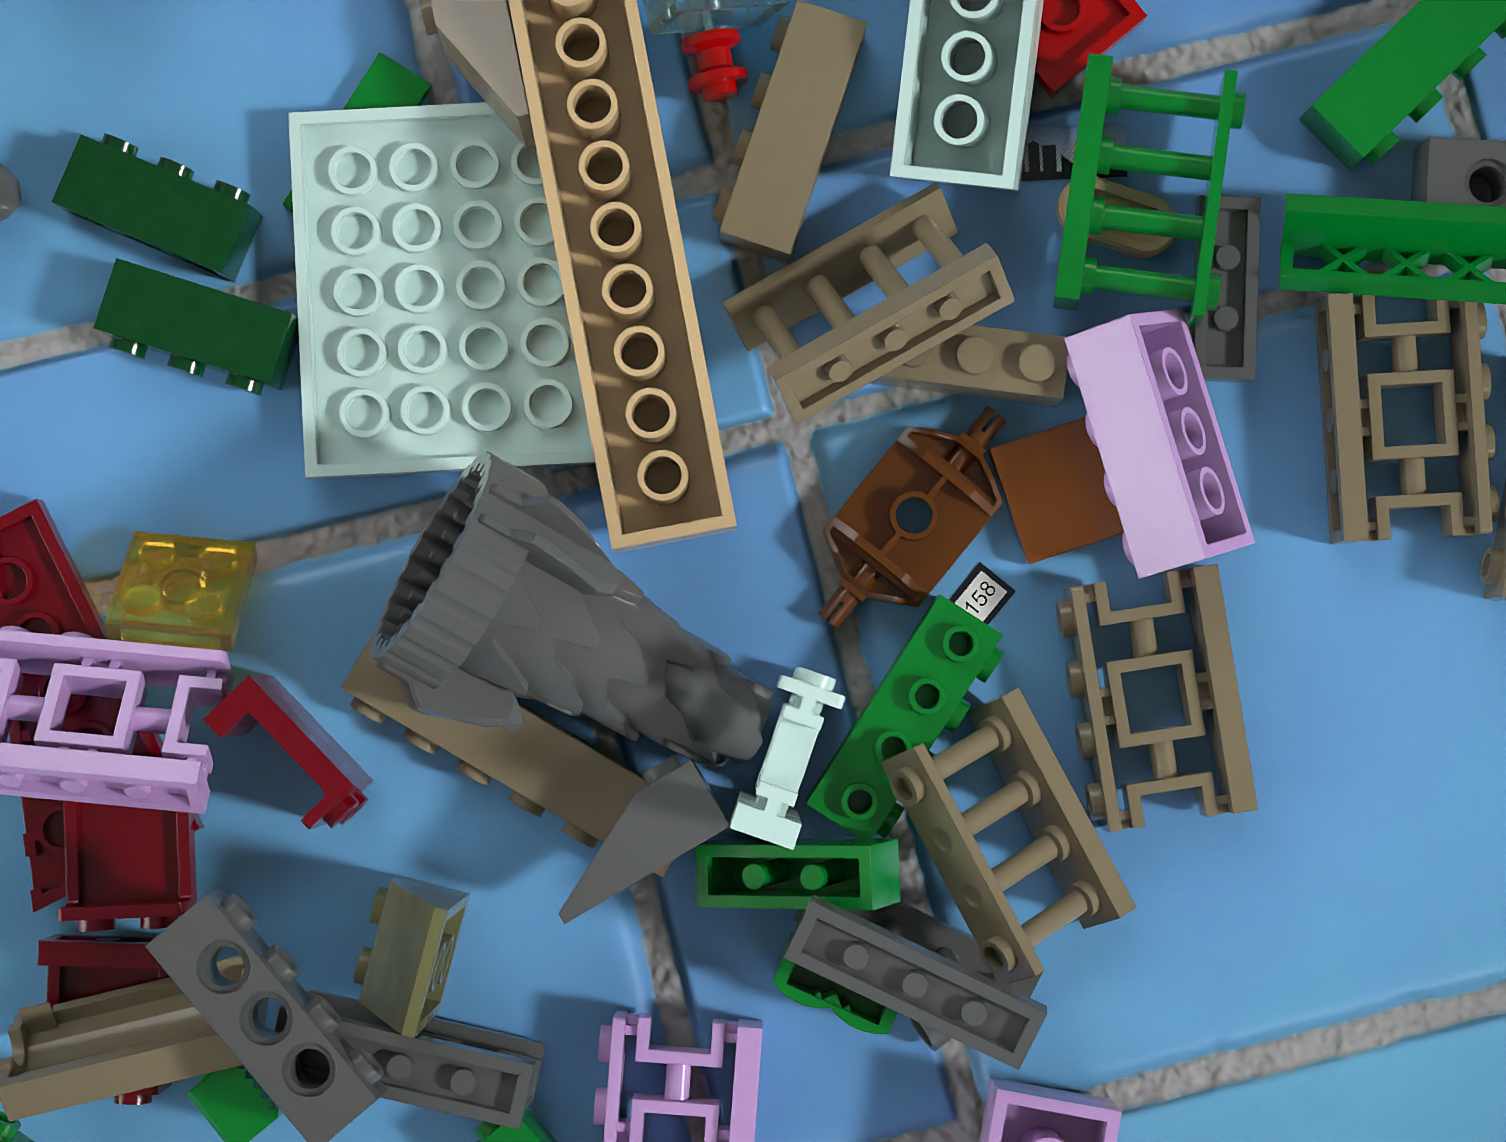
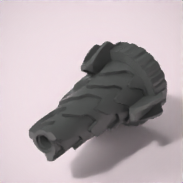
[370,451,774,766]

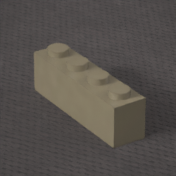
[712,0,868,264]

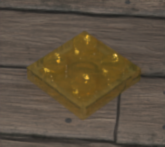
[104,531,258,652]

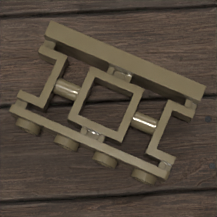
[1314,293,1500,545]
[1056,564,1258,833]

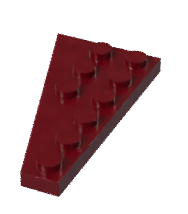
[0,499,204,912]

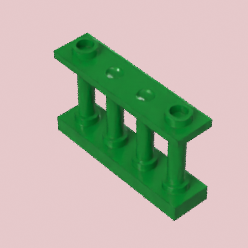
[1053,53,1247,327]

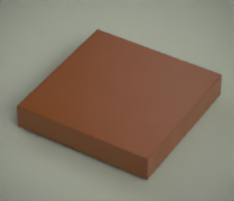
[988,417,1124,565]

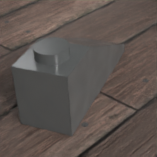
[558,754,731,924]

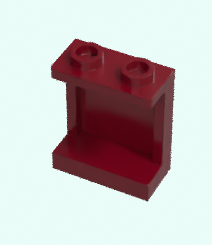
[203,675,374,830]
[58,801,197,932]
[37,934,172,1105]

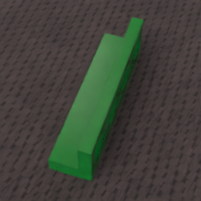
[1278,193,1506,305]

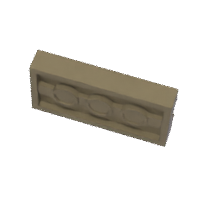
[0,955,268,1121]

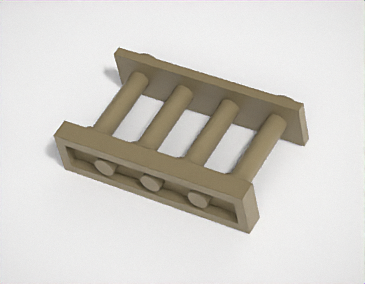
[722,182,1015,424]
[881,687,1136,985]

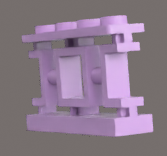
[0,626,234,814]
[593,1010,763,1142]

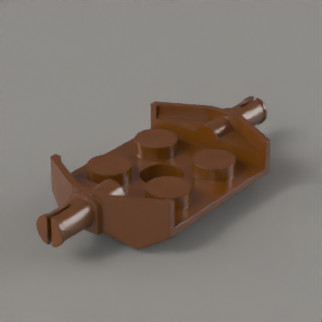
[817,406,1007,630]

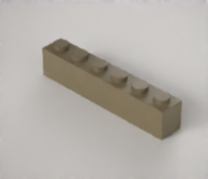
[341,632,673,880]

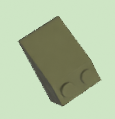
[354,875,470,1038]

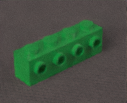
[805,594,1004,838]

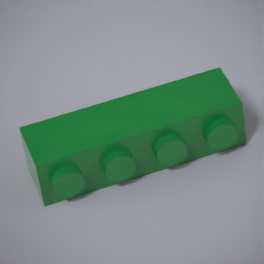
[1299,0,1506,170]

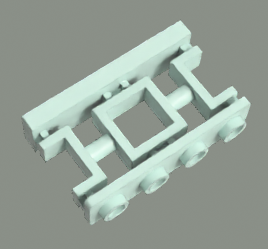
[730,667,846,850]

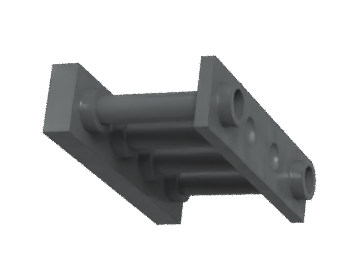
[784,895,1048,1070]

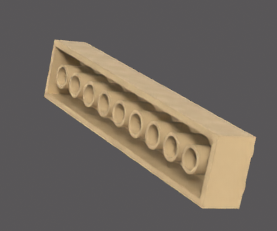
[508,0,738,553]

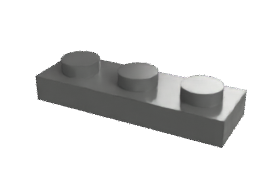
[1191,195,1261,383]

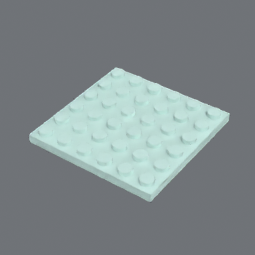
[288,102,596,479]

